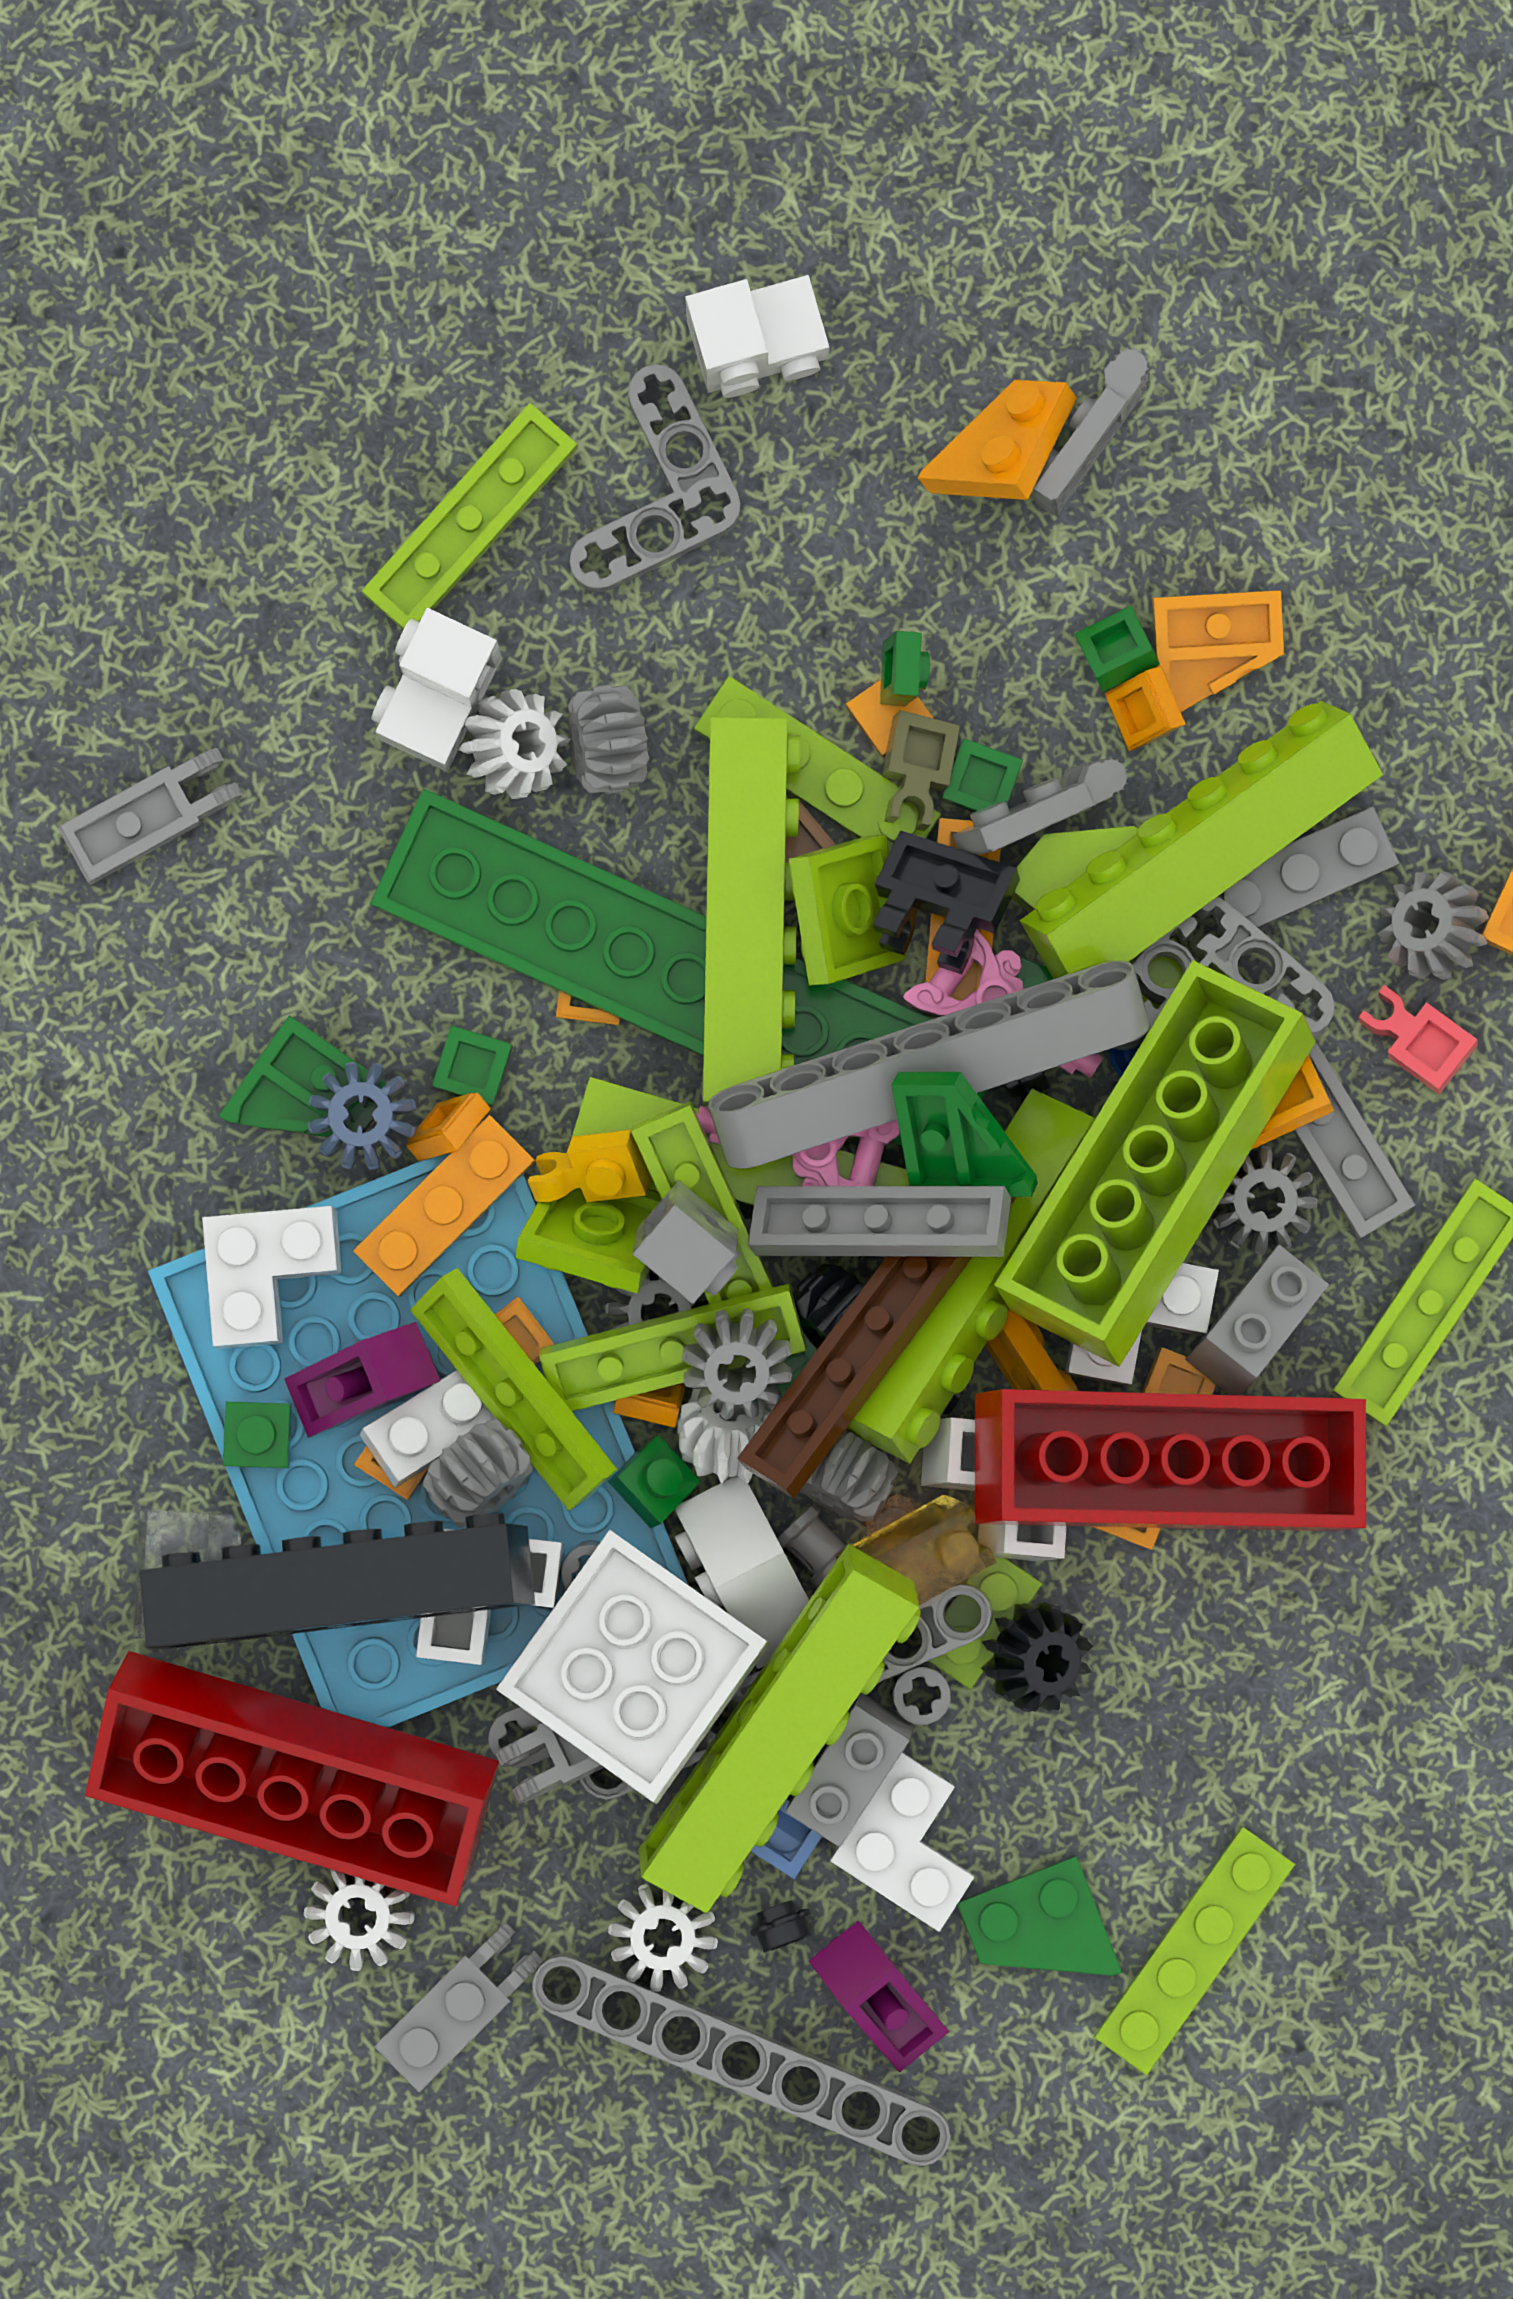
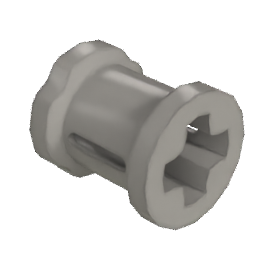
[777,1504,856,1588]
[892,1666,951,1725]

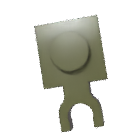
[882,710,960,831]

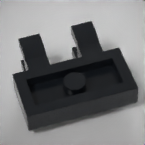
[873,830,1020,974]

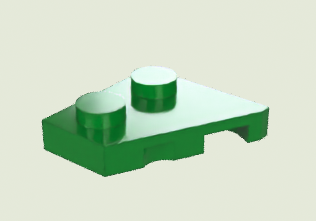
[218,1015,387,1138]
[891,1072,1038,1197]
[957,1855,1122,1976]

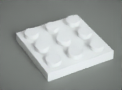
[496,1530,770,1804]

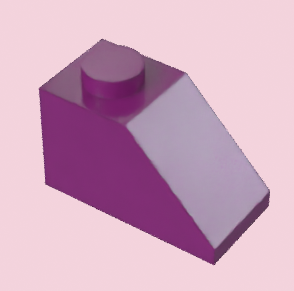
[284,1322,440,1438]
[808,1920,949,2073]

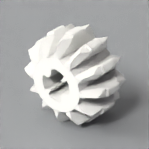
[458,689,571,799]
[677,1388,777,1485]
[304,1870,415,1971]
[608,1884,718,1992]

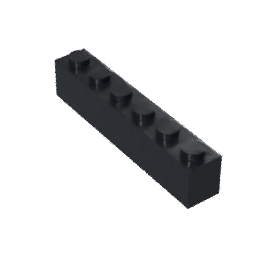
[139,1513,535,1649]

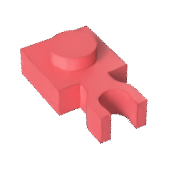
[1359,985,1478,1095]

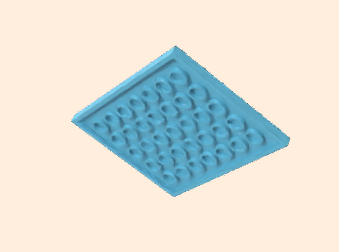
[148,1127,688,1728]

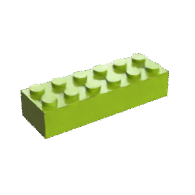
[994,960,1316,1367]

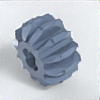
[308,1062,417,1171]

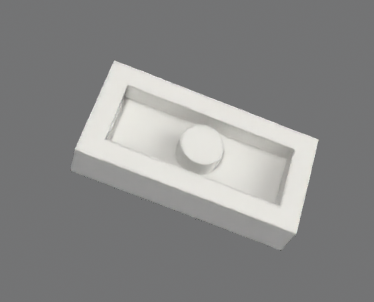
[360,1370,496,1488]

